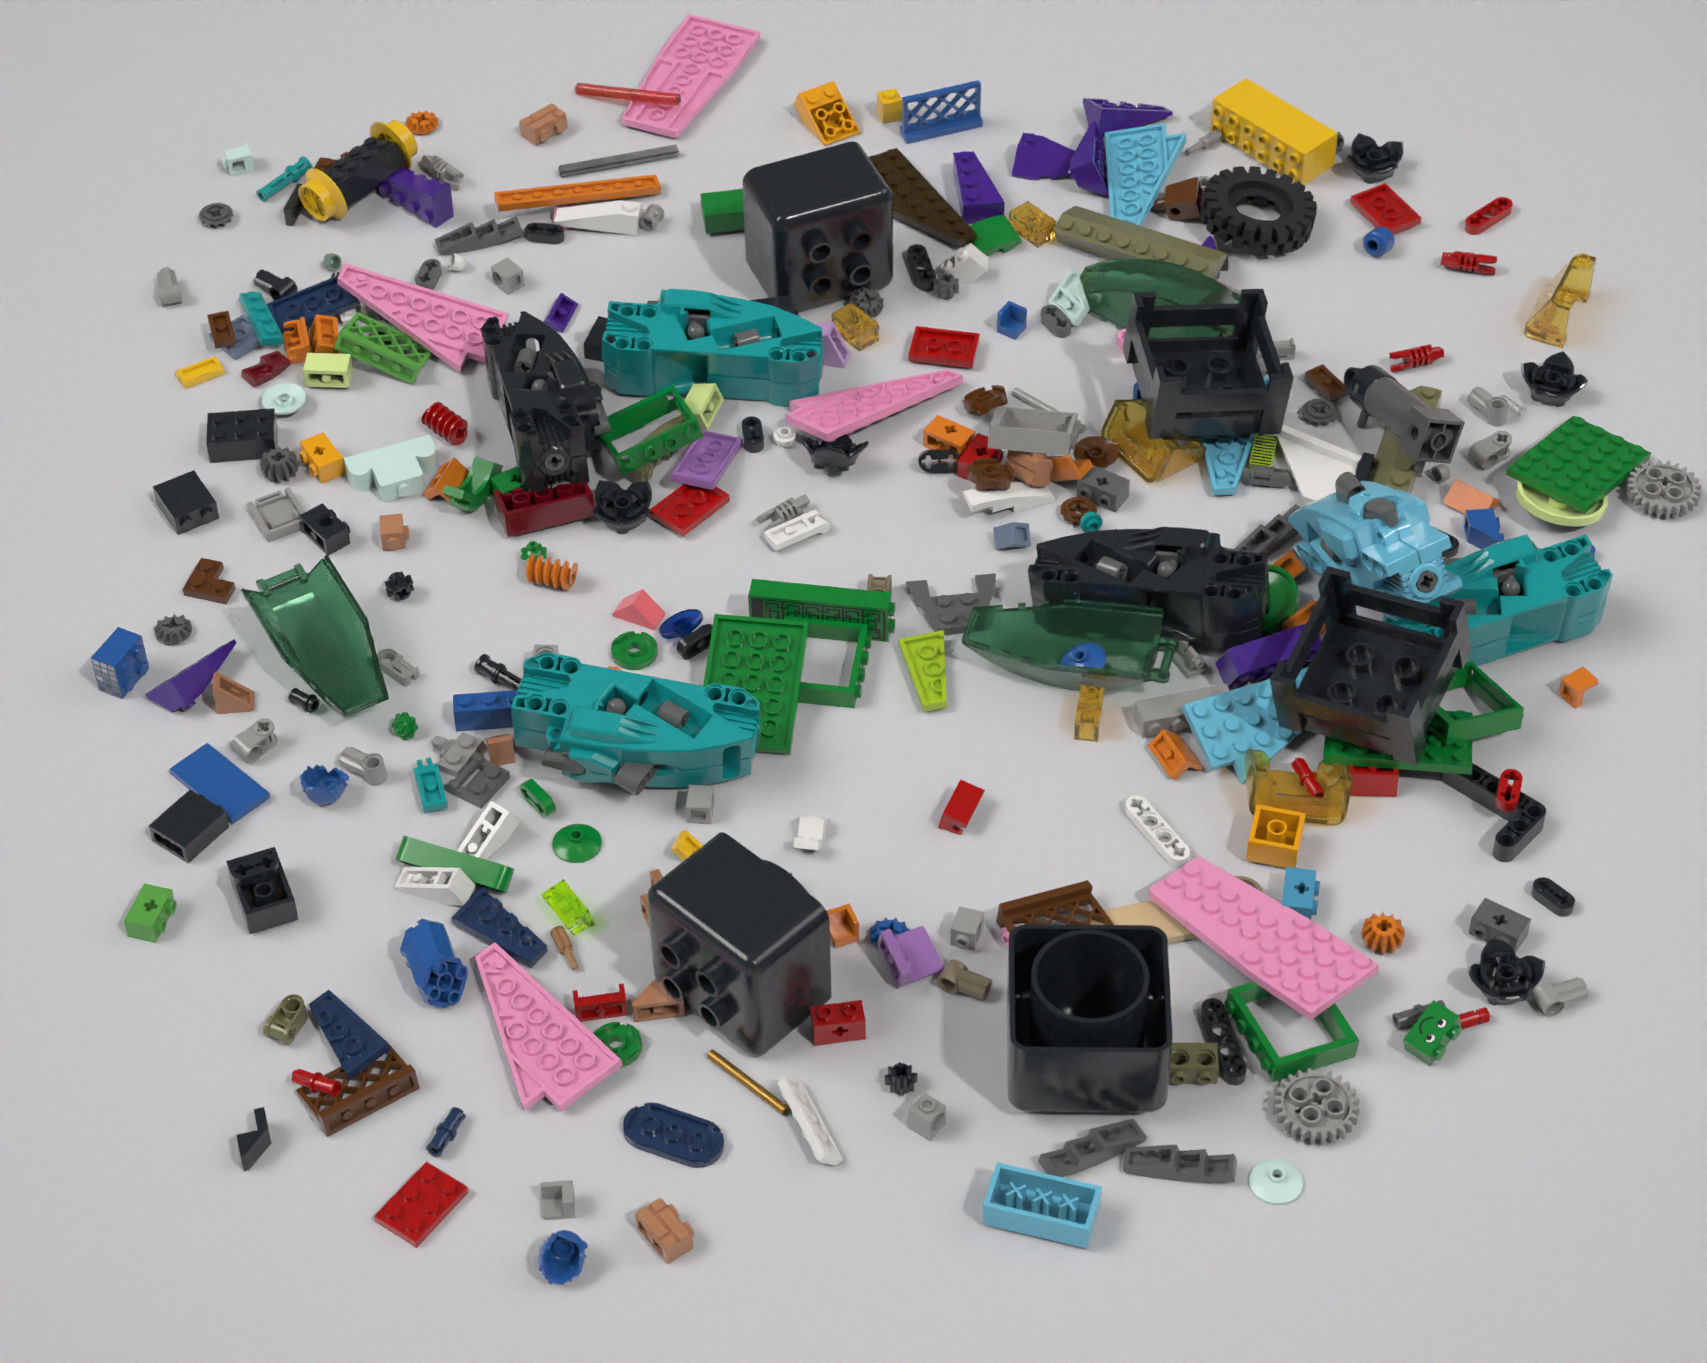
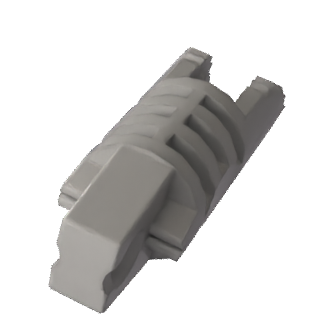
[421,155,464,191]
[756,494,810,531]

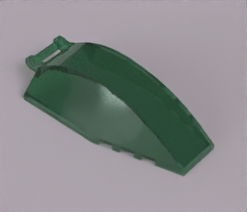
[1080,258,1241,339]
[241,555,389,717]
[962,599,1179,692]

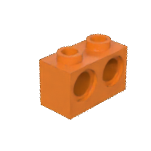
[310,314,339,354]

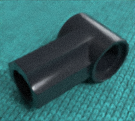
[254,269,298,301]

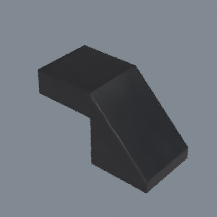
[236,1107,272,1171]

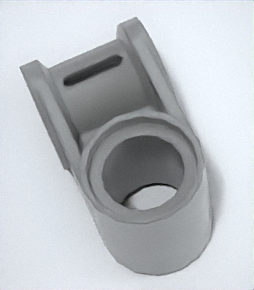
[1468,431,1512,470]
[230,718,278,764]

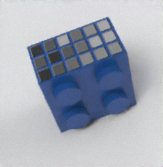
[91,627,149,699]

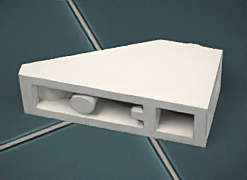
[457,801,521,860]
[394,867,476,906]

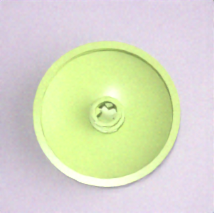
[1515,481,1608,527]

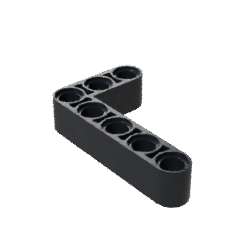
[1440,763,1546,863]

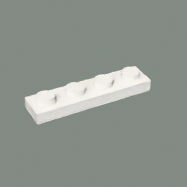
[777,1076,843,1166]

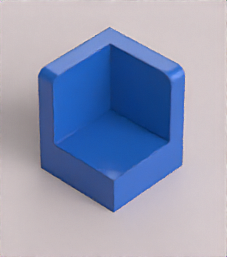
[997,301,1027,340]

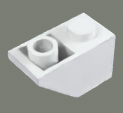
[940,243,988,282]

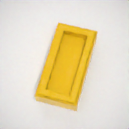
[175,356,225,389]

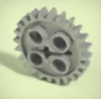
[1626,460,1702,519]
[1273,1068,1360,1145]

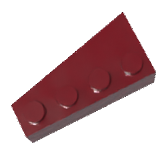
[493,482,594,537]

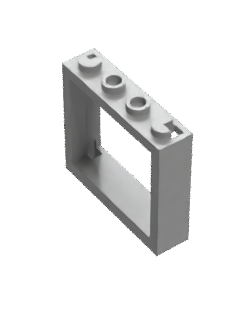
[988,406,1081,456]

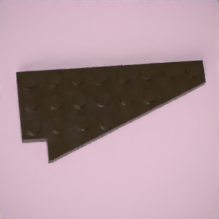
[869,148,977,247]

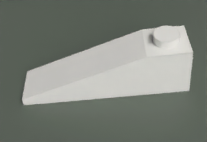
[554,200,642,236]

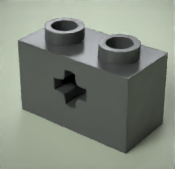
[1076,465,1130,512]
[1469,898,1531,953]

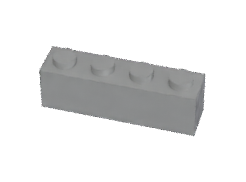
[1134,683,1230,738]

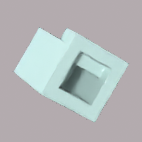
[221,143,254,176]

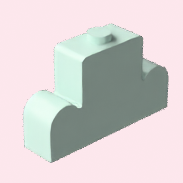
[344,435,438,502]

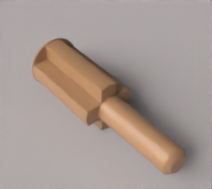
[550,926,579,970]

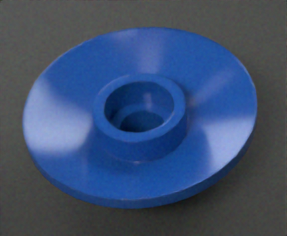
[1060,643,1106,683]

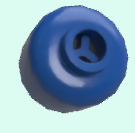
[1363,226,1395,257]

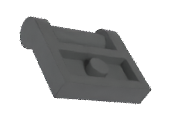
[445,753,510,809]

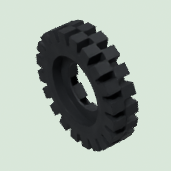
[1200,166,1317,255]

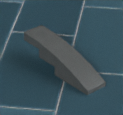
[434,216,524,255]
[1235,504,1301,556]
[1038,1118,1147,1177]
[1123,1144,1237,1183]

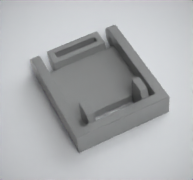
[247,487,305,542]

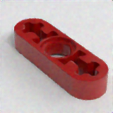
[1464,197,1513,235]

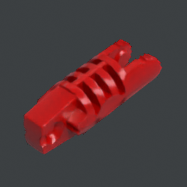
[1441,251,1497,275]
[1389,344,1444,372]

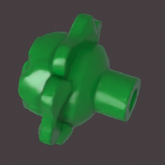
[521,541,547,563]
[392,712,418,741]

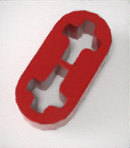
[1495,769,1523,812]

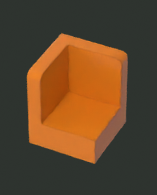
[1273,548,1307,578]
[1558,667,1598,709]
[827,904,859,948]

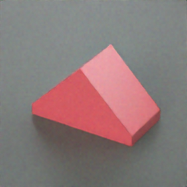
[613,589,665,630]

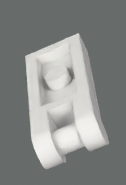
[764,510,831,551]

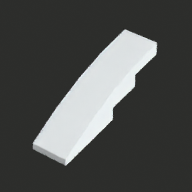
[963,482,1055,513]

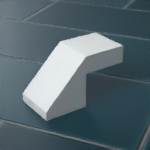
[793,815,828,850]

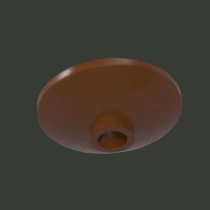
[1073,436,1118,468]

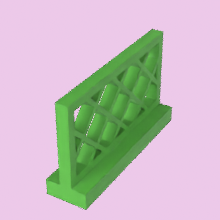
[334,312,433,385]

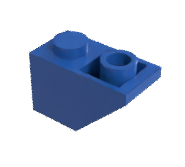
[1463,508,1505,549]

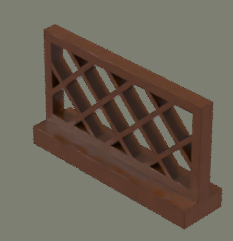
[996,880,1114,934]
[296,1044,420,1137]

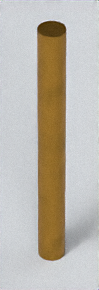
[707,1049,789,1115]

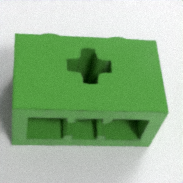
[124,883,177,943]

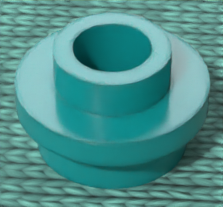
[1080,512,1103,533]

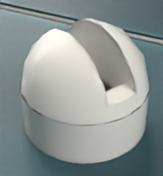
[449,253,466,271]

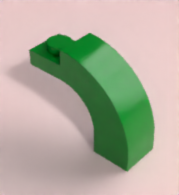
[442,456,503,512]

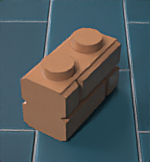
[519,103,567,146]
[1006,450,1054,487]
[635,1198,694,1264]

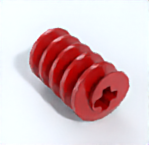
[421,402,468,446]

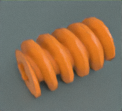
[526,553,578,591]

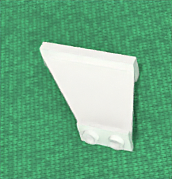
[1277,424,1362,507]

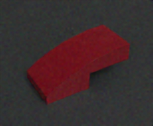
[241,351,291,387]

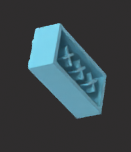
[982,1162,1102,1249]

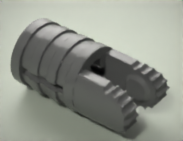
[1249,464,1291,487]

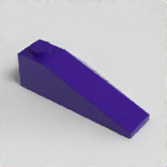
[1068,121,1109,196]

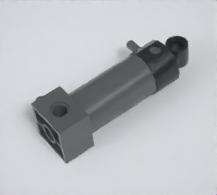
[1344,365,1465,473]

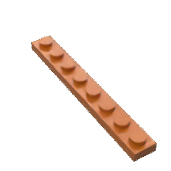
[494,174,661,212]

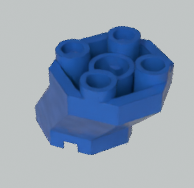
[400,919,468,1008]

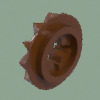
[1060,497,1097,525]

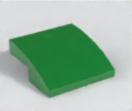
[970,215,1023,257]

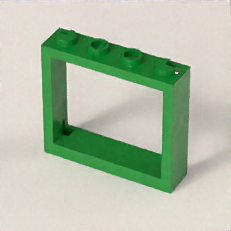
[600,385,704,475]
[784,616,872,708]
[1429,661,1524,745]
[1224,982,1360,1082]

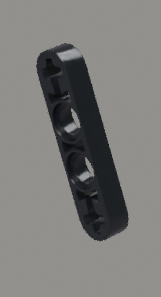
[1201,998,1247,1085]

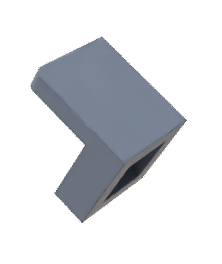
[993,522,1031,550]

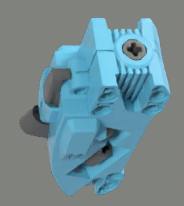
[1287,472,1463,621]

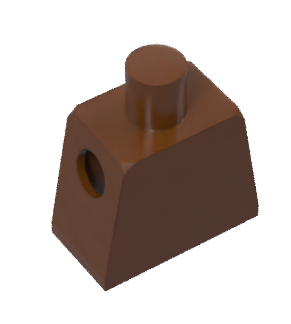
[1154,177,1203,220]

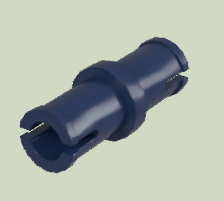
[426,1107,466,1157]

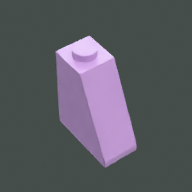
[816,321,850,368]

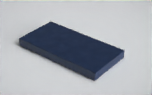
[267,275,360,335]

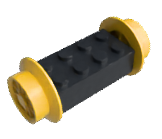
[298,120,418,221]

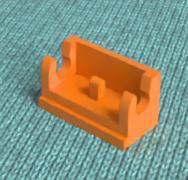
[283,317,311,365]

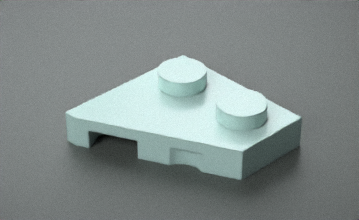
[1048,268,1090,327]

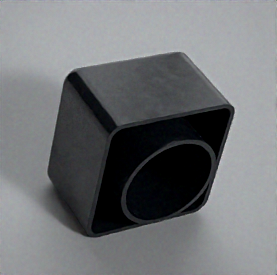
[743,141,893,312]
[647,832,832,1057]
[1007,924,1173,1112]

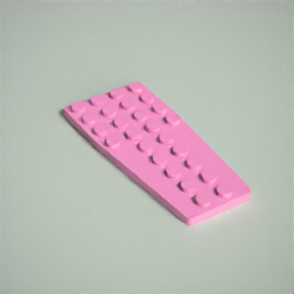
[622,14,760,138]
[1149,857,1379,1020]

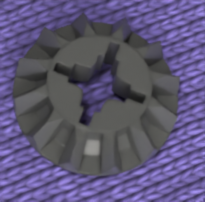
[199,203,233,228]
[850,286,884,318]
[1302,398,1338,426]
[154,614,192,644]

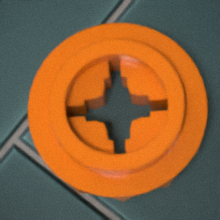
[406,110,438,134]

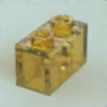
[1009,201,1056,248]
[831,303,880,352]
[1074,685,1105,742]

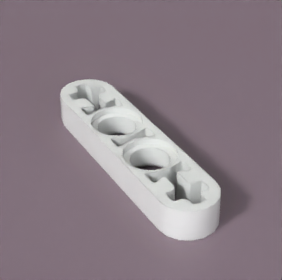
[1125,795,1190,868]

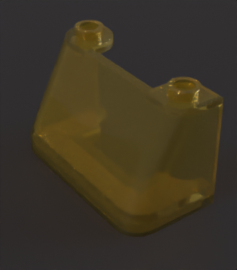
[1524,253,1597,349]
[1101,399,1207,483]
[1245,749,1353,825]

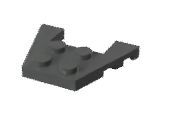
[906,573,996,635]

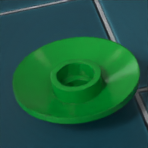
[552,824,602,863]

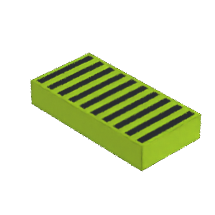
[1248,434,1277,469]

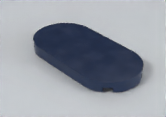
[623,1102,725,1168]

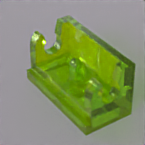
[541,879,595,935]

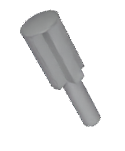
[1185,130,1222,155]

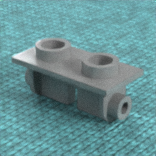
[1164,640,1209,677]

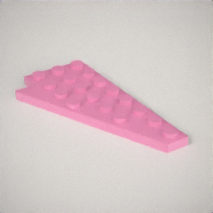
[337,263,508,372]
[785,369,963,442]
[475,942,623,1112]

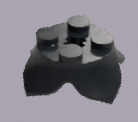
[1346,133,1404,184]
[1521,351,1588,407]
[800,435,869,471]
[593,480,652,534]
[1468,937,1545,1005]

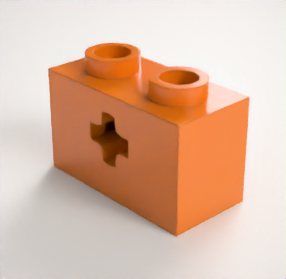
[923,415,975,461]

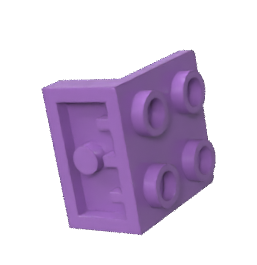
[877,926,944,988]

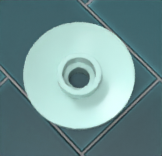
[262,383,306,415]
[1249,1159,1303,1205]

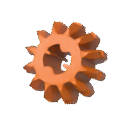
[1361,912,1405,955]

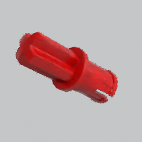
[1291,757,1326,801]
[291,1069,342,1097]

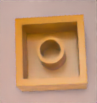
[1246,804,1306,868]

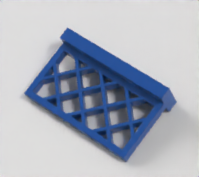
[900,80,983,144]

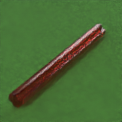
[574,83,681,106]

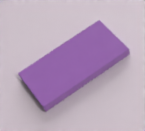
[671,430,743,490]

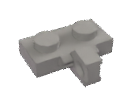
[431,732,484,777]

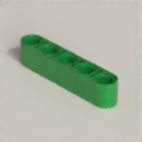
[395,836,515,893]

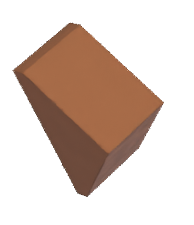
[213,672,255,714]
[485,733,515,766]
[632,979,685,1022]

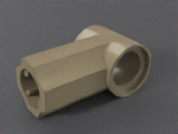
[937,959,992,1000]

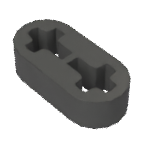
[415,259,442,290]
[1041,305,1071,338]

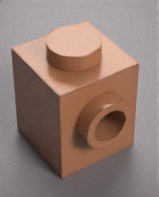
[379,513,409,551]

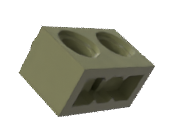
[1169,1042,1219,1085]

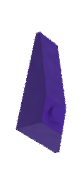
[1083,98,1173,136]
[1012,132,1075,180]
[145,639,236,711]

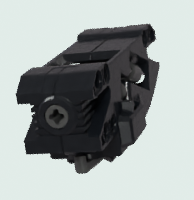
[481,311,611,493]
[1028,527,1271,650]

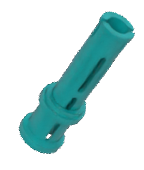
[256,156,313,202]

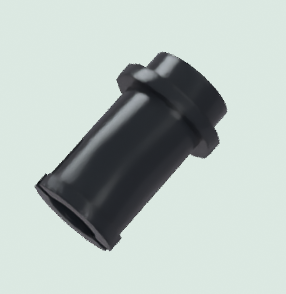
[288,688,320,712]

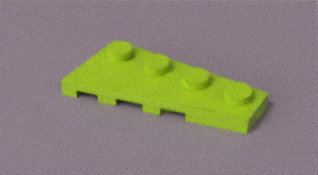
[898,630,947,712]

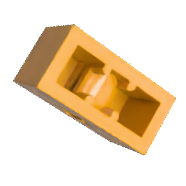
[299,432,346,484]

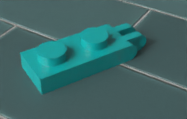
[413,757,448,813]

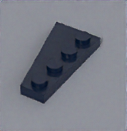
[452,886,548,968]
[308,990,391,1080]

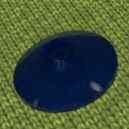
[659,609,703,639]

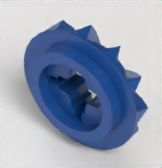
[869,917,910,949]

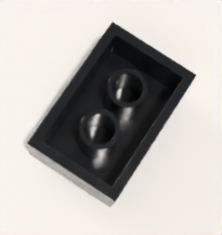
[206,408,278,463]
[226,847,299,934]

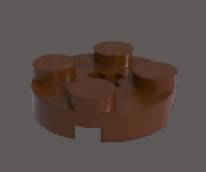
[963,385,1008,415]
[968,458,1014,491]

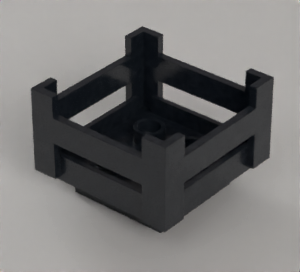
[1122,289,1294,440]
[1270,566,1471,766]

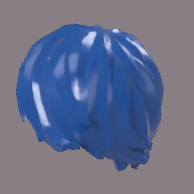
[299,765,349,806]
[538,1230,588,1285]

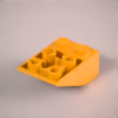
[794,81,860,146]

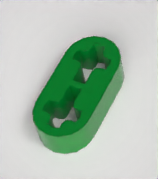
[519,779,556,818]

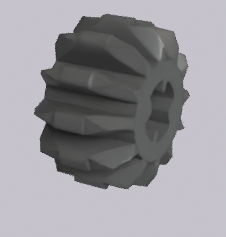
[260,447,299,483]

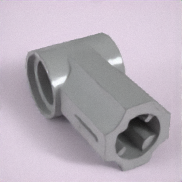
[157,267,183,306]
[1467,386,1508,426]
[339,747,387,785]
[1532,977,1589,1017]

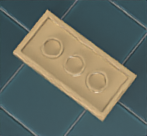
[1087,901,1198,944]

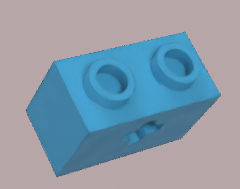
[1282,867,1320,920]

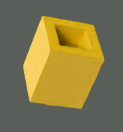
[877,89,902,124]

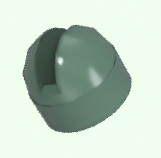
[323,253,341,271]

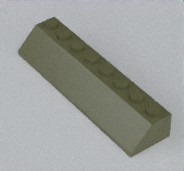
[1053,205,1227,291]
[1368,385,1442,494]

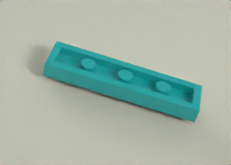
[239,291,284,346]

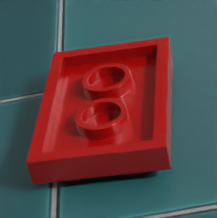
[1350,183,1421,235]
[908,326,980,368]
[650,484,730,537]
[374,1161,469,1248]

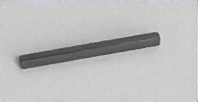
[559,144,679,177]

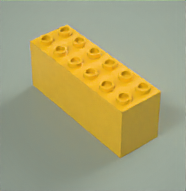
[1210,78,1338,185]

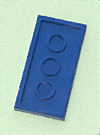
[169,743,270,825]

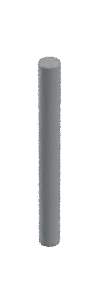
[1012,387,1086,433]

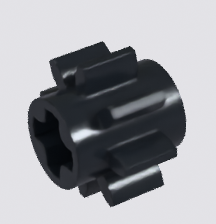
[384,572,415,600]
[885,1062,918,1096]

